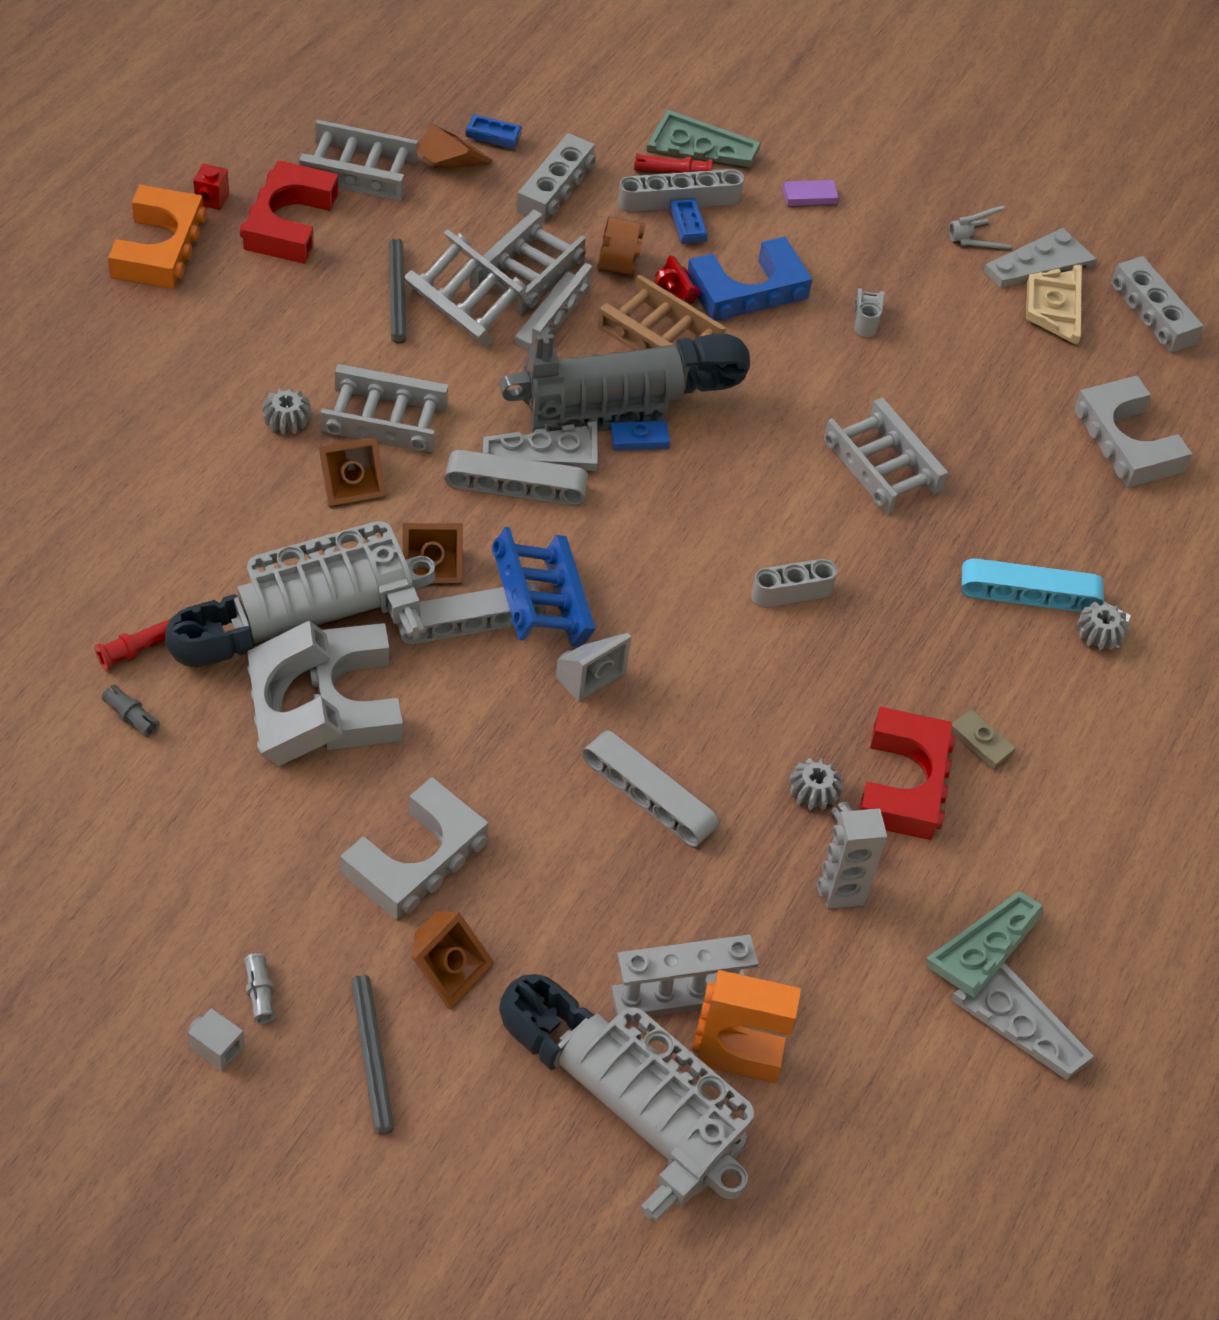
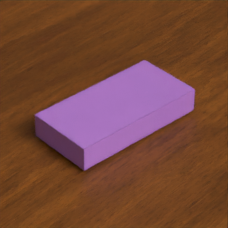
[782,180,839,206]

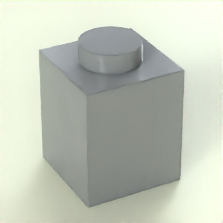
[188,1008,245,1072]

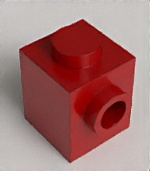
[193,163,229,210]

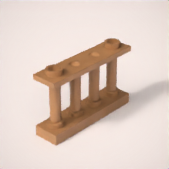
[598,275,726,350]

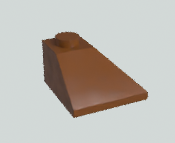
[416,123,493,169]
[318,437,386,506]
[412,911,494,1009]

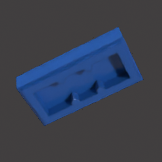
[466,114,522,149]
[669,199,708,244]
[610,421,670,450]

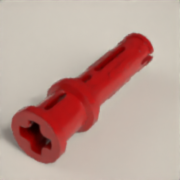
[634,153,713,174]
[94,619,170,670]

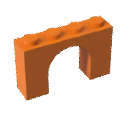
[108,184,207,289]
[692,970,801,1083]

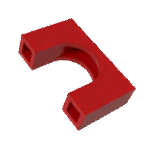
[240,160,339,264]
[859,706,956,840]

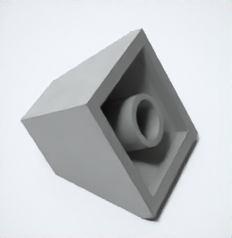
[556,633,631,702]

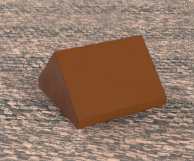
[402,523,463,583]

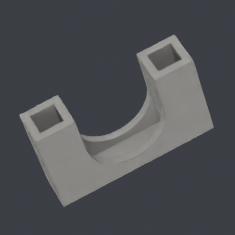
[1074,376,1192,488]
[247,620,343,766]
[310,623,403,750]
[340,777,488,920]

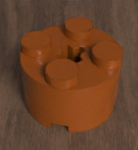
[597,216,645,277]

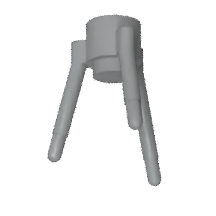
[949,206,1013,250]

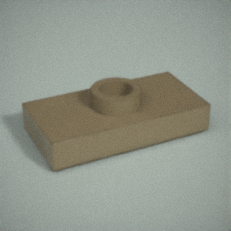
[951,709,1016,770]

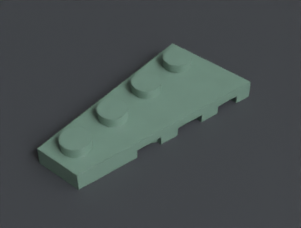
[647,109,761,167]
[926,891,1044,998]

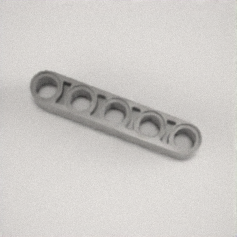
[618,169,744,212]
[444,450,589,506]
[397,583,546,644]
[582,730,719,847]

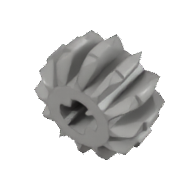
[262,387,311,436]
[1077,601,1129,652]
[789,757,843,812]

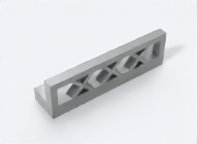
[514,263,592,350]

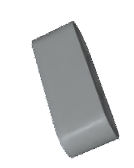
[751,559,837,607]

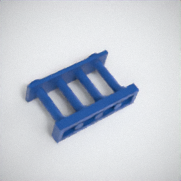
[492,527,596,647]

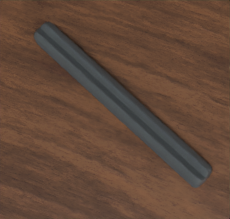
[389,239,406,342]
[352,975,394,1134]

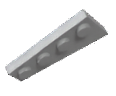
[983,228,1097,288]
[483,421,598,471]
[951,963,1094,1080]

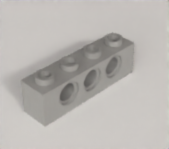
[517,133,596,224]
[1111,256,1204,353]
[817,808,887,909]

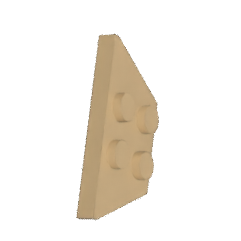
[1026,265,1082,344]

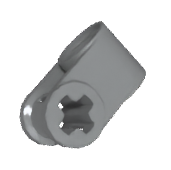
[854,288,885,338]

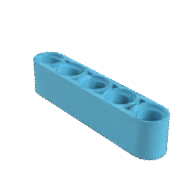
[961,559,1104,612]

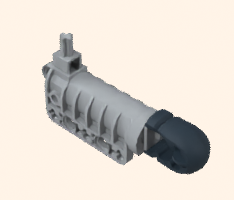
[165,521,435,667]
[499,974,754,1222]

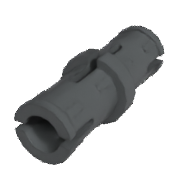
[102,684,160,737]

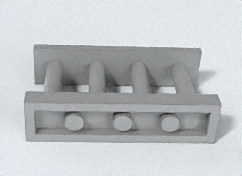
[299,120,418,201]
[469,210,586,316]
[404,229,530,349]
[321,364,448,453]
[824,397,948,515]
[611,934,758,1017]

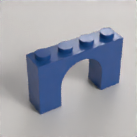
[687,236,812,321]

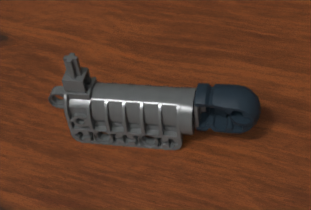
[499,330,751,432]

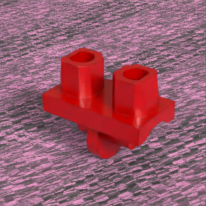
[655,255,701,303]

